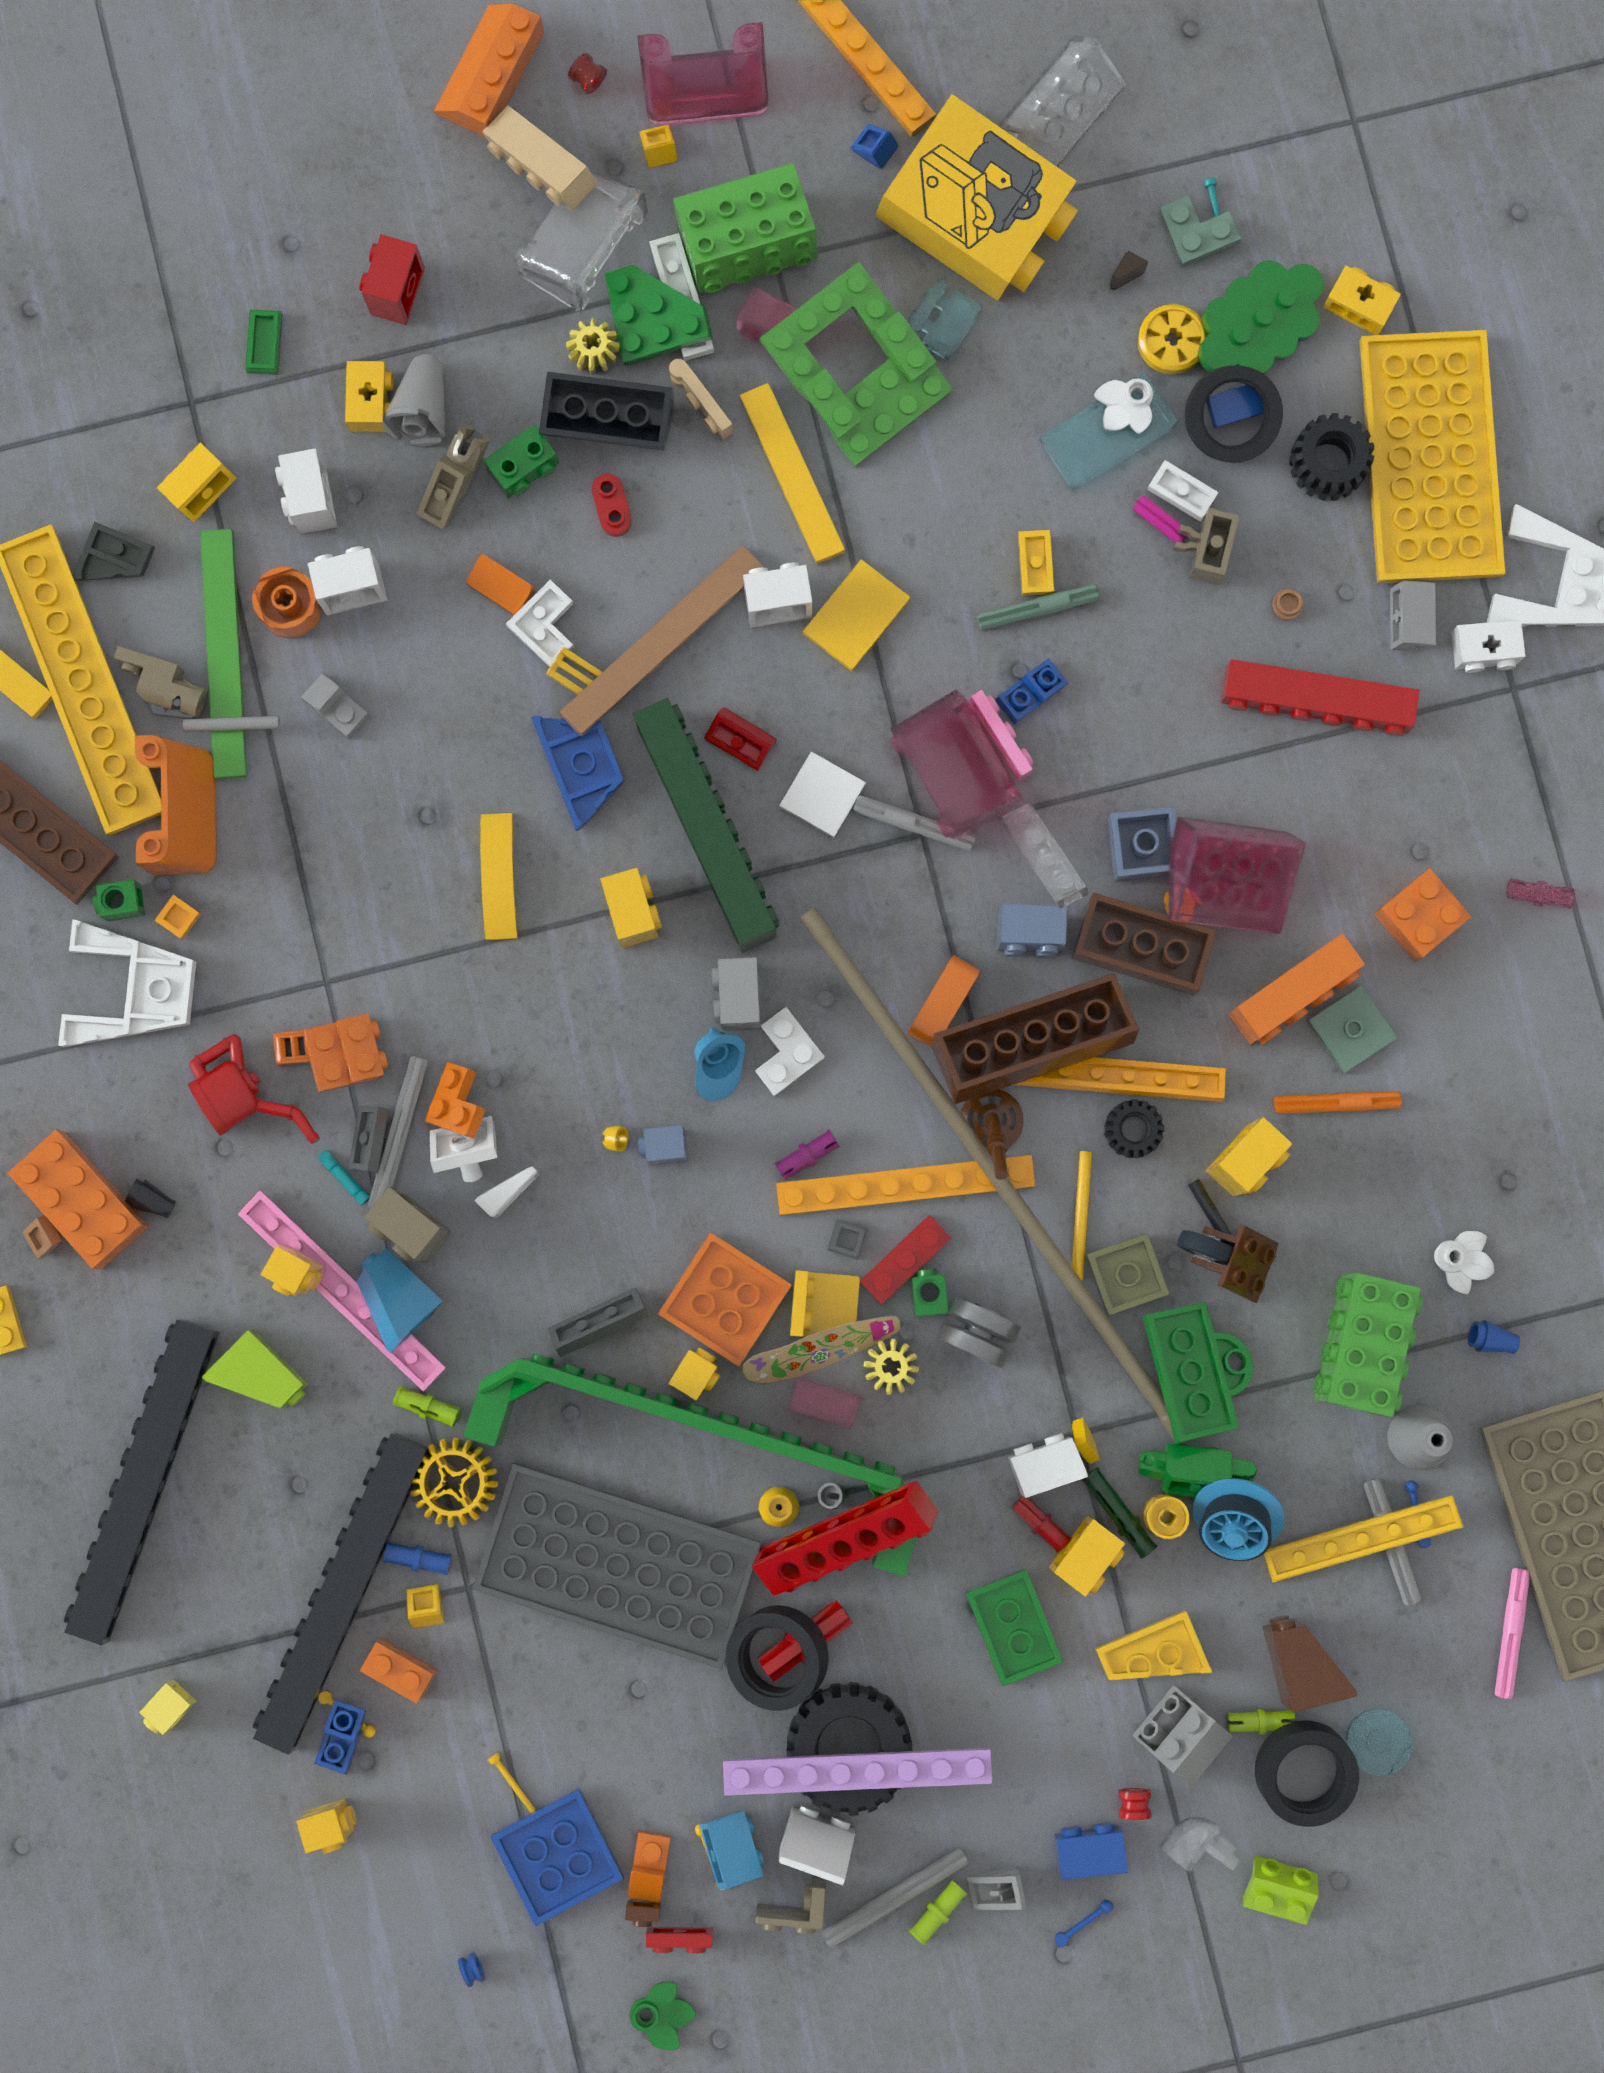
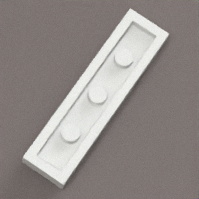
[649,233,714,361]

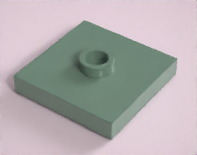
[1307,985,1397,1074]

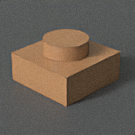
[22,1215,63,1259]

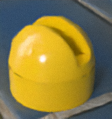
[602,1126,629,1152]

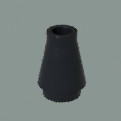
[125,1179,176,1218]

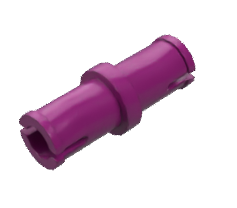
[775,1129,840,1181]

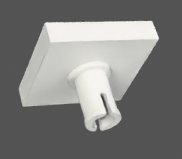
[430,1116,497,1182]

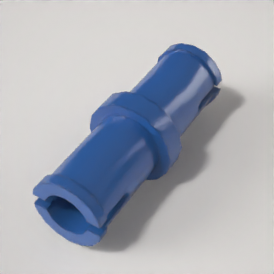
[383,1542,452,1575]

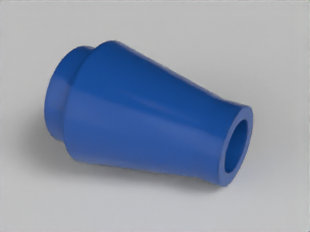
[1468,1320,1520,1354]

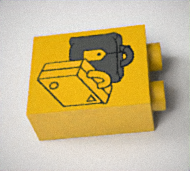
[875,94,1078,301]

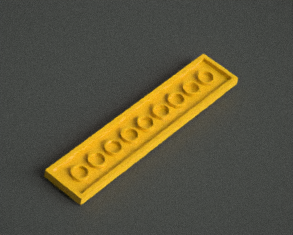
[0,524,161,836]

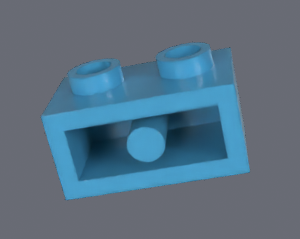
[699,1811,764,1889]

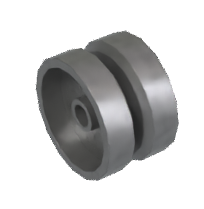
[937,1297,1021,1369]

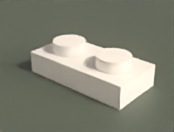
[1147,460,1219,522]

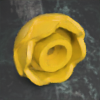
[758,1486,800,1528]

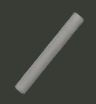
[183,716,280,732]

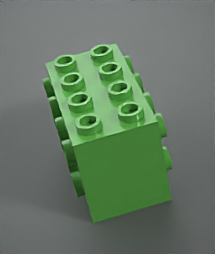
[673,163,818,294]
[1313,1272,1423,1418]

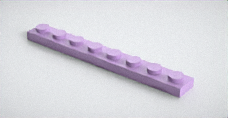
[723,1748,992,1796]

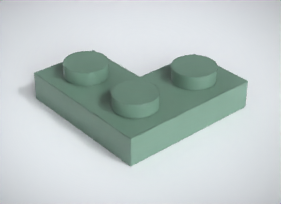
[1160,195,1241,267]

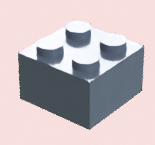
[1107,806,1182,882]
[997,904,1067,958]

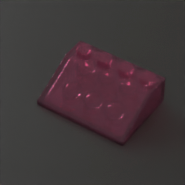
[1168,817,1306,933]

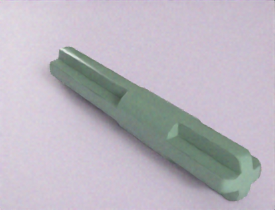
[977,584,1099,630]

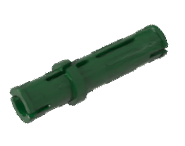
[1081,1467,1158,1559]

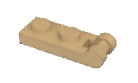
[669,359,733,441]

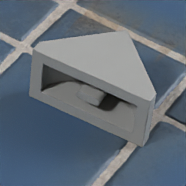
[967,1866,1027,1910]

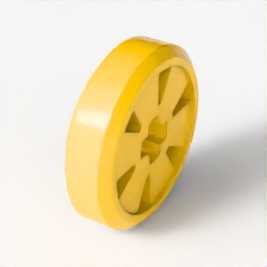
[1138,304,1208,375]

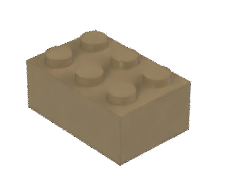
[364,1187,452,1263]

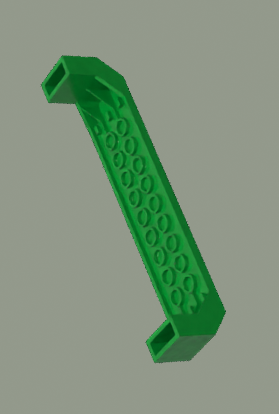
[463,1353,917,1577]

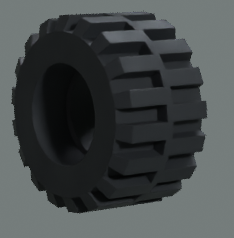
[1289,413,1374,501]

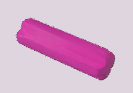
[1133,495,1187,543]

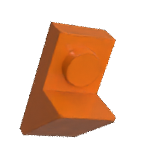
[628,1830,671,1903]

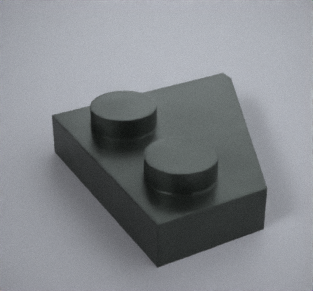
[73,521,155,581]

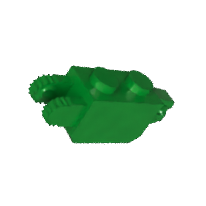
[1138,1443,1257,1498]

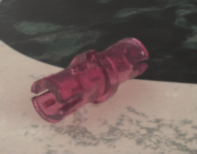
[1506,878,1575,909]

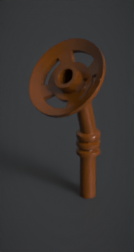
[961,1089,1023,1180]

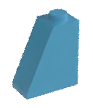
[357,1248,442,1353]

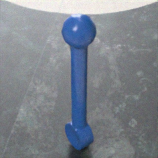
[1405,1481,1431,1548]
[1055,1900,1113,1947]

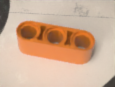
[907,954,981,1048]

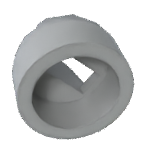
[818,1483,846,1509]

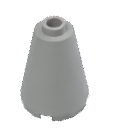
[383,354,446,446]
[1387,1405,1453,1470]

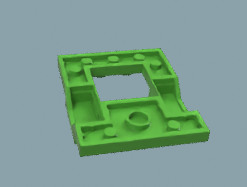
[759,262,953,466]

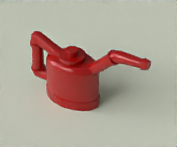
[188,1034,320,1144]

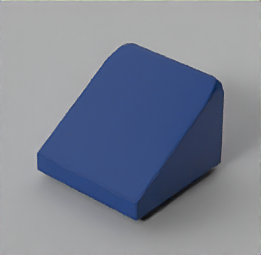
[850,124,898,169]

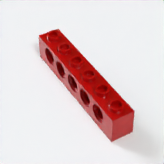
[751,1480,939,1596]

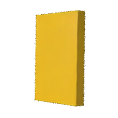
[803,559,911,672]

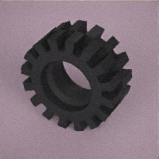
[1104,1099,1165,1158]

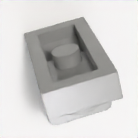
[301,674,369,739]

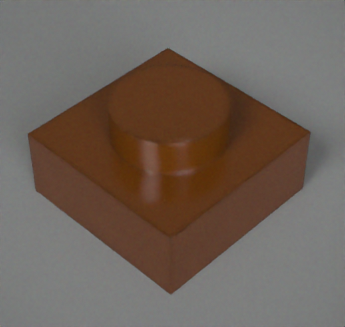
[625,1900,661,1927]

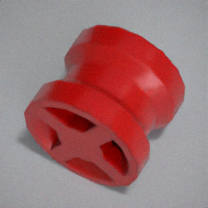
[1118,1788,1152,1820]

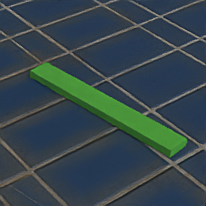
[200,529,248,780]

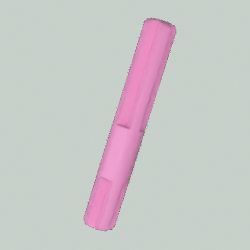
[1494,1568,1530,1699]

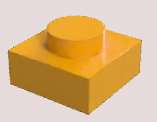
[154,895,201,940]

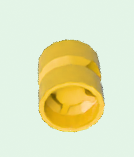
[1142,1494,1189,1539]

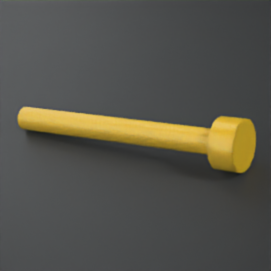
[487,1752,536,1813]

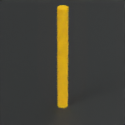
[1071,1151,1092,1281]

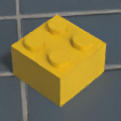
[600,868,662,949]
[1048,1515,1125,1597]

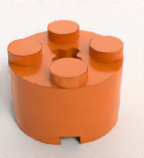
[252,566,322,638]

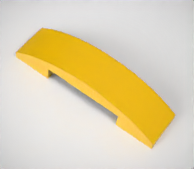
[480,813,518,941]

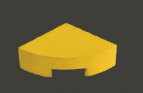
[1072,1417,1100,1464]

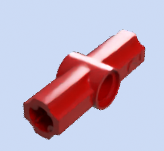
[757,1600,853,1682]

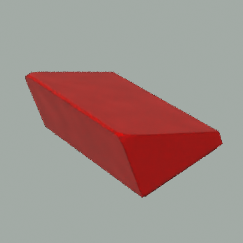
[704,708,777,771]

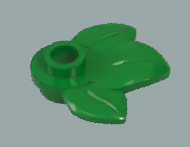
[629,1982,696,2050]

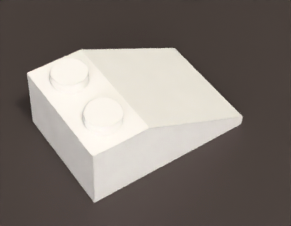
[779,1805,855,1885]

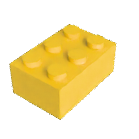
[1205,1117,1292,1197]

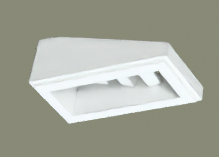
[474,1166,540,1219]

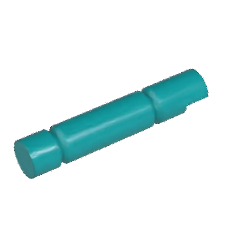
[316,1149,370,1206]

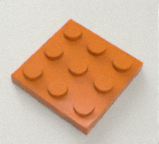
[658,1232,792,1367]

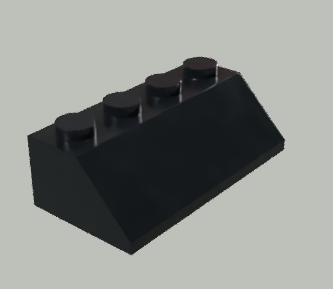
[539,372,674,451]

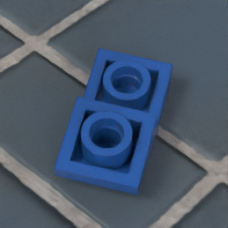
[1206,385,1264,428]
[995,658,1068,725]
[314,1700,366,1775]

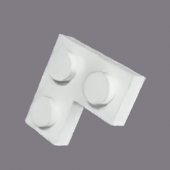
[506,580,574,667]
[755,1007,825,1097]

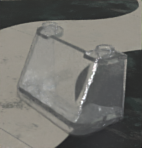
[515,169,648,313]

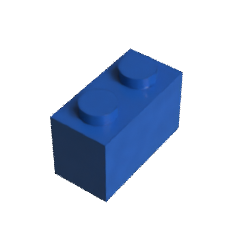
[1054,1822,1128,1880]

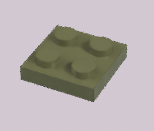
[1086,1233,1169,1316]

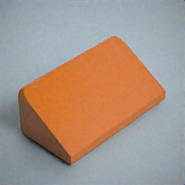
[466,553,535,615]

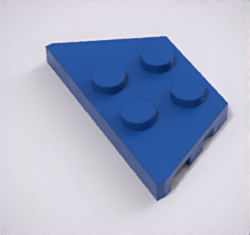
[531,716,625,831]

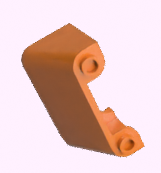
[135,735,217,876]

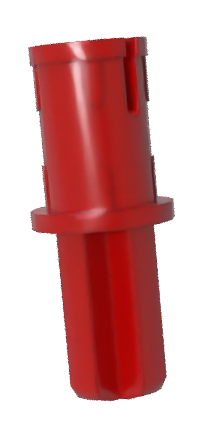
[1012,1496,1071,1553]

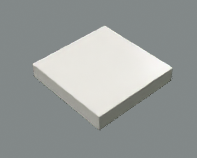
[779,752,866,838]

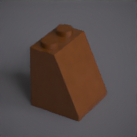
[1262,1615,1358,1712]

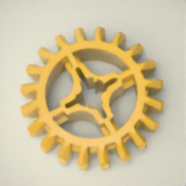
[410,1438,498,1527]

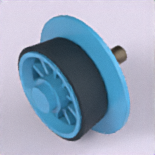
[1192,1479,1285,1561]

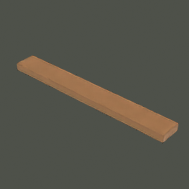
[559,545,764,737]

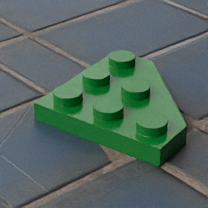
[604,264,713,366]

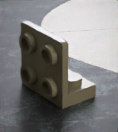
[755,1875,826,1934]

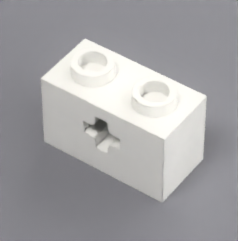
[1451,620,1525,673]

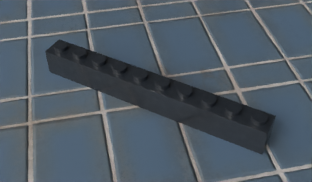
[64,1319,220,1645]
[252,1433,429,1755]

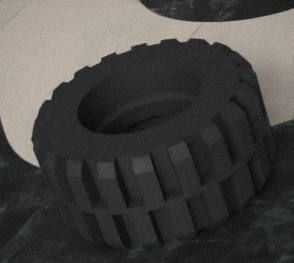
[786,1682,913,1816]

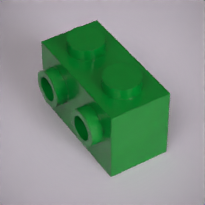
[483,424,559,499]

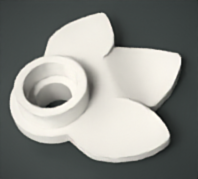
[1094,379,1153,434]
[1434,1231,1494,1294]

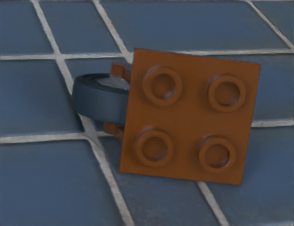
[1177,1224,1279,1303]

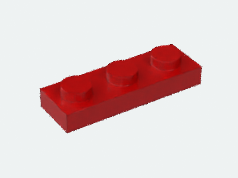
[860,1215,951,1305]

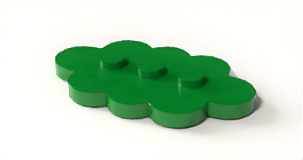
[1198,260,1324,374]

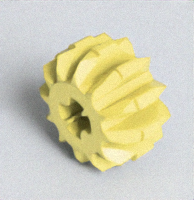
[566,318,620,374]
[864,1339,919,1395]

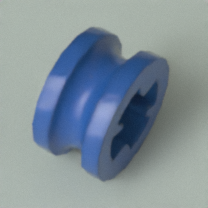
[458,1952,485,1987]

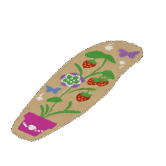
[743,1316,900,1383]

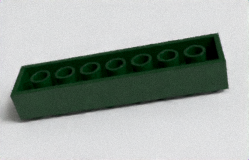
[633,697,779,953]

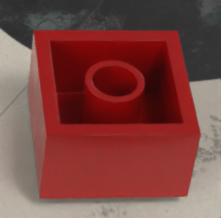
[359,234,425,325]

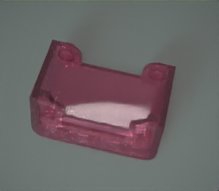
[637,22,769,126]
[890,689,1025,840]

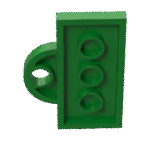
[1142,1302,1253,1444]

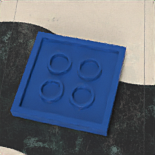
[490,1788,624,1927]

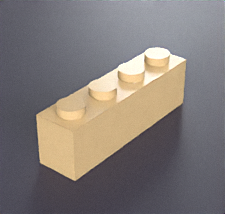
[482,105,598,211]

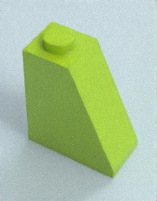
[202,1330,308,1408]

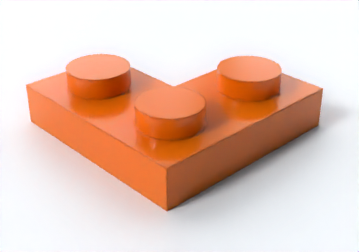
[424,1062,486,1139]

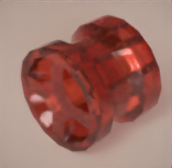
[568,53,607,94]

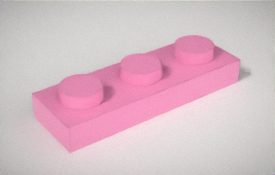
[969,690,1034,782]

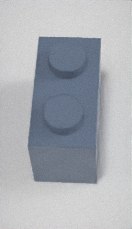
[638,1125,688,1165]

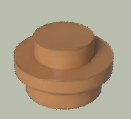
[1272,589,1304,621]

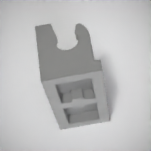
[1390,581,1436,651]

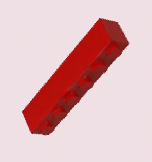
[1221,659,1420,736]

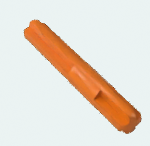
[1274,1091,1402,1114]

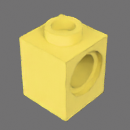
[139,1679,197,1735]

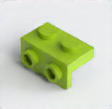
[1243,1856,1319,1925]

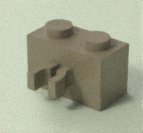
[1174,508,1240,585]

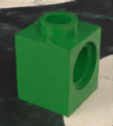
[93,879,145,921]
[911,1269,949,1317]

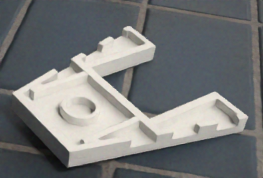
[1487,504,1604,627]
[58,919,196,1047]

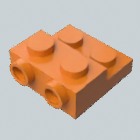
[303,1013,388,1093]

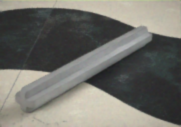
[368,1056,428,1209]
[822,1848,968,1948]

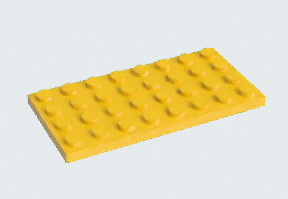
[1359,330,1505,583]

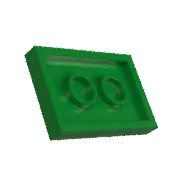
[965,1568,1063,1687]

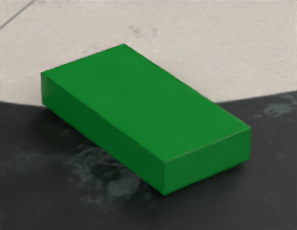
[245,309,283,375]

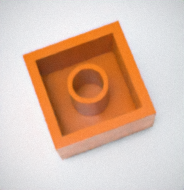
[1374,868,1472,962]

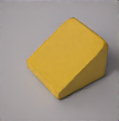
[639,124,678,168]
[406,1584,444,1628]

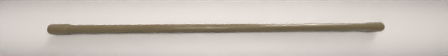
[800,907,1183,1444]

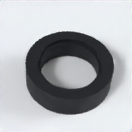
[1185,366,1283,463]
[726,1605,829,1711]
[1255,1720,1360,1827]

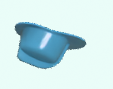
[694,1028,745,1101]

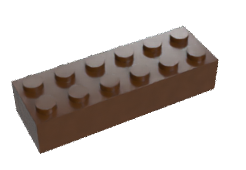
[932,973,1139,1104]

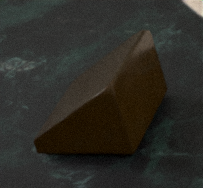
[1110,251,1148,290]

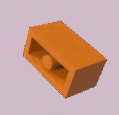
[360,1638,438,1704]

